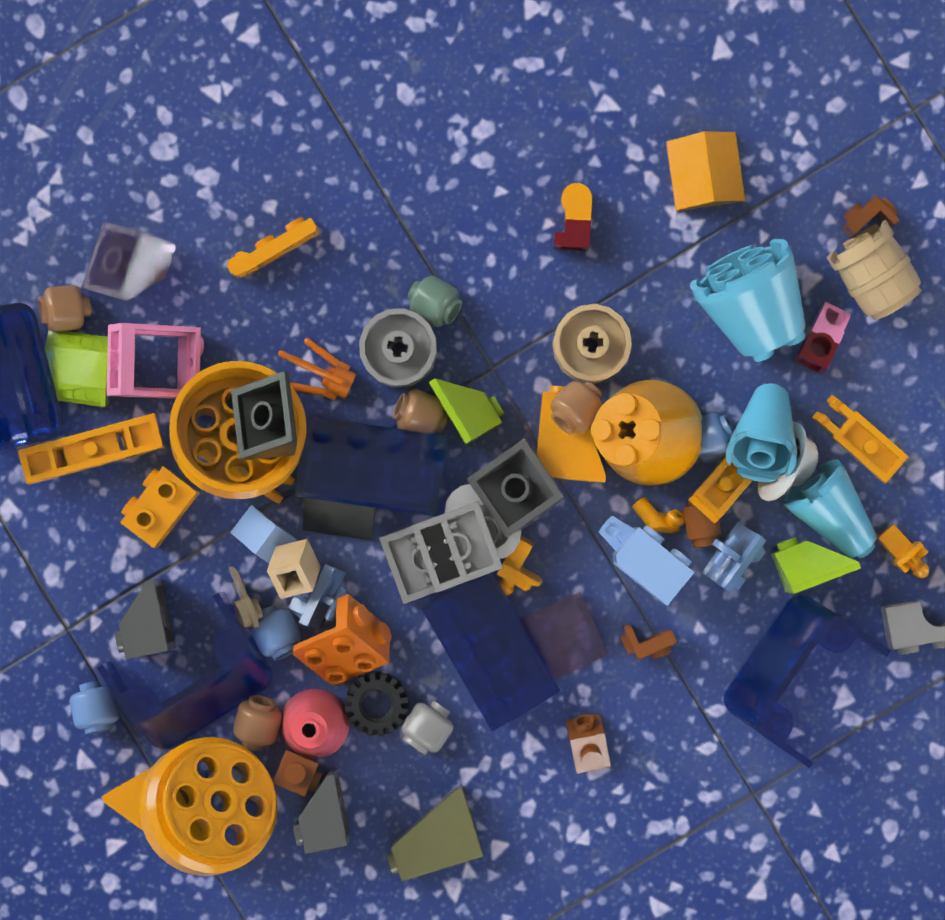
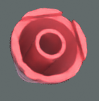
[280,689,349,759]

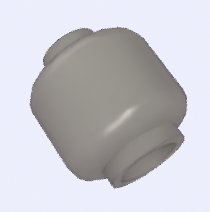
[401,701,454,755]

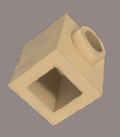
[267,539,321,599]

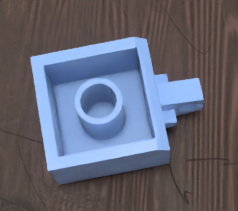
[598,516,694,606]

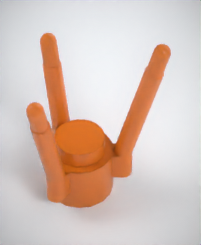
[278,338,356,401]

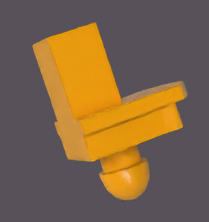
[877,524,929,579]
[497,535,543,596]

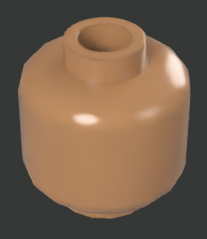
[38,285,91,332]
[551,381,603,434]
[393,389,448,440]
[233,695,283,751]

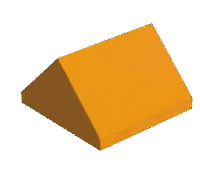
[666,131,745,211]

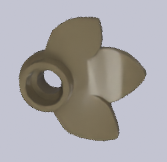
[229,566,263,632]

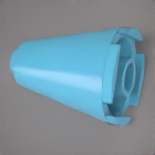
[726,383,798,482]
[784,460,877,558]

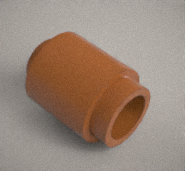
[682,500,723,548]

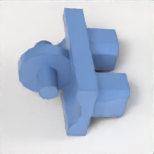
[701,522,767,592]
[289,564,348,630]

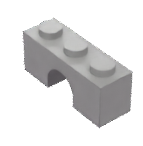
[880,601,945,655]

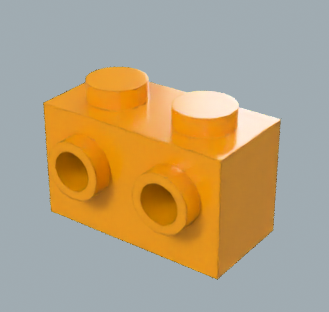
[120,466,200,548]

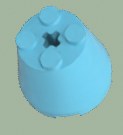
[690,239,806,362]

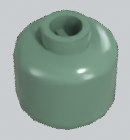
[408,275,462,327]

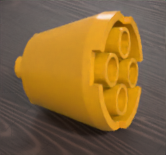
[590,380,703,486]

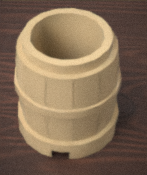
[826,220,922,320]

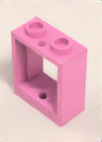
[107,323,204,399]

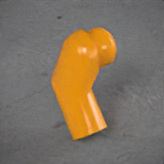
[632,497,685,534]

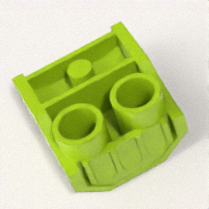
[39,330,108,407]

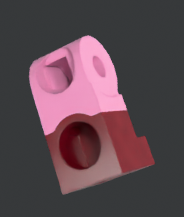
[793,302,851,375]

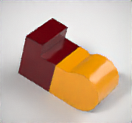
[553,183,592,251]

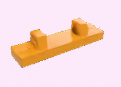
[18,413,165,485]

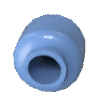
[699,412,735,464]
[251,605,303,661]
[69,681,119,735]

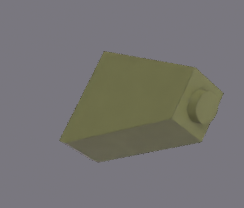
[387,785,483,882]

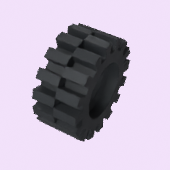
[345,671,409,737]

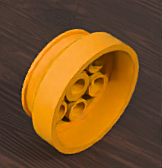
[169,361,306,499]
[139,737,277,876]

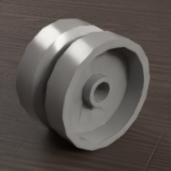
[359,308,437,388]

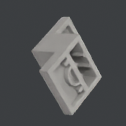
[379,501,503,604]

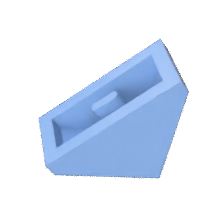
[230,505,299,563]

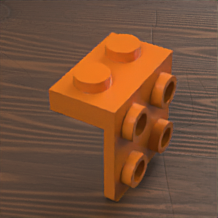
[293,594,391,685]

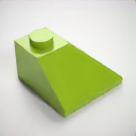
[429,378,504,445]
[771,537,861,594]

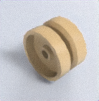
[552,304,632,384]

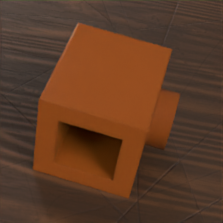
[273,750,323,797]

